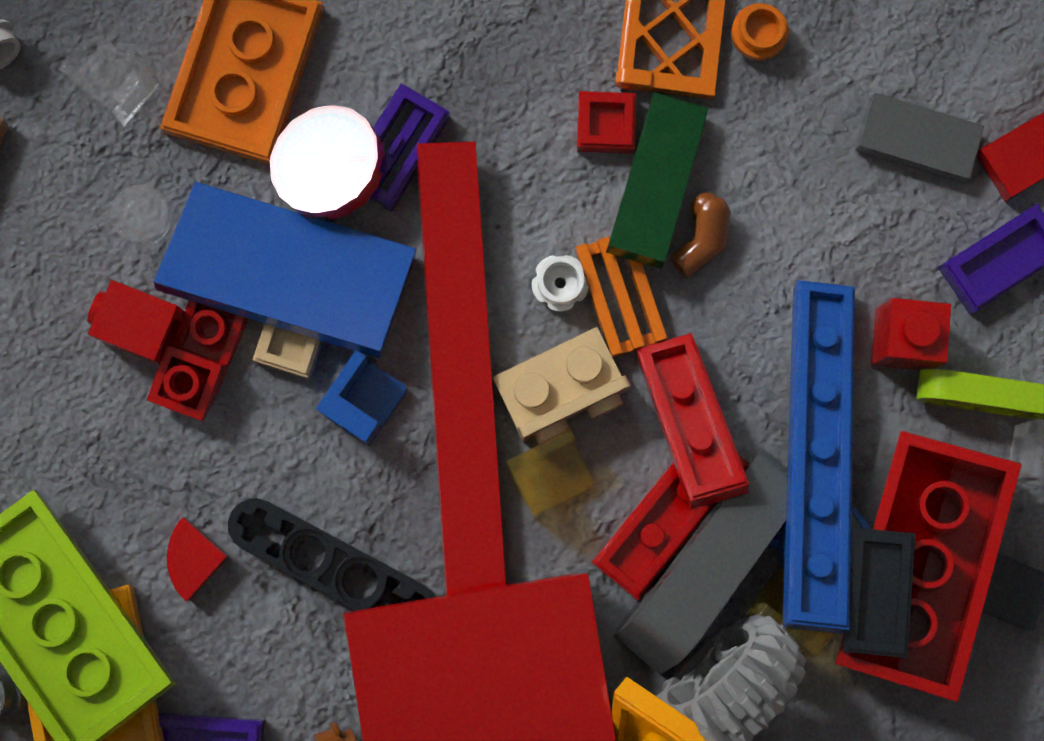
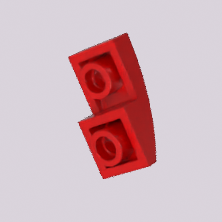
[147,301,248,421]

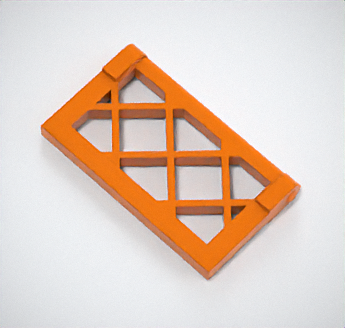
[615,0,725,100]

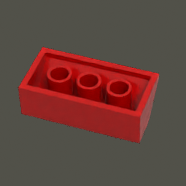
[835,431,1022,702]

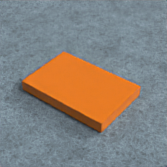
[160,0,324,165]

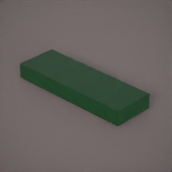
[606,92,709,269]

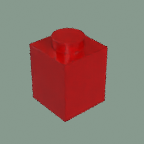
[87,279,185,365]
[871,297,951,371]

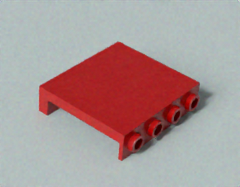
[342,573,616,741]

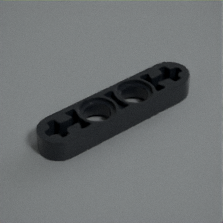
[228,498,437,610]

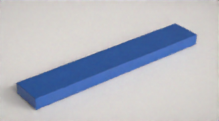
[783,280,855,634]

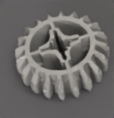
[656,614,807,741]

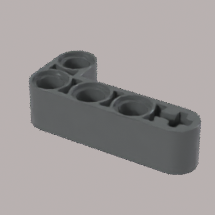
[613,448,788,674]

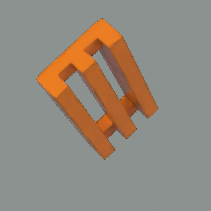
[575,236,667,358]

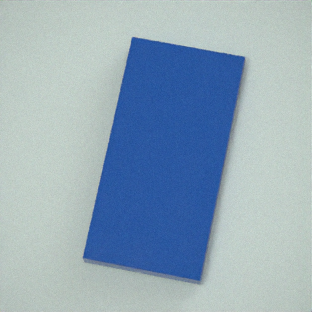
[153,181,416,358]

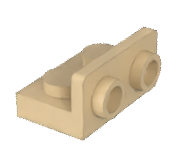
[492,327,631,445]

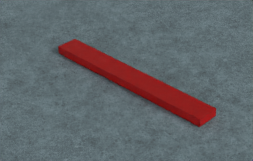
[416,141,506,595]

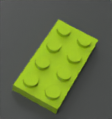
[0,489,177,741]

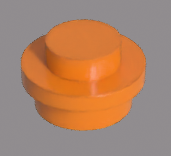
[731,3,789,61]

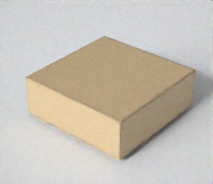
[252,324,323,380]

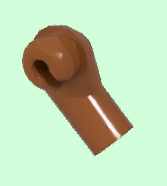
[670,192,731,279]

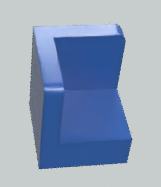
[315,350,407,447]

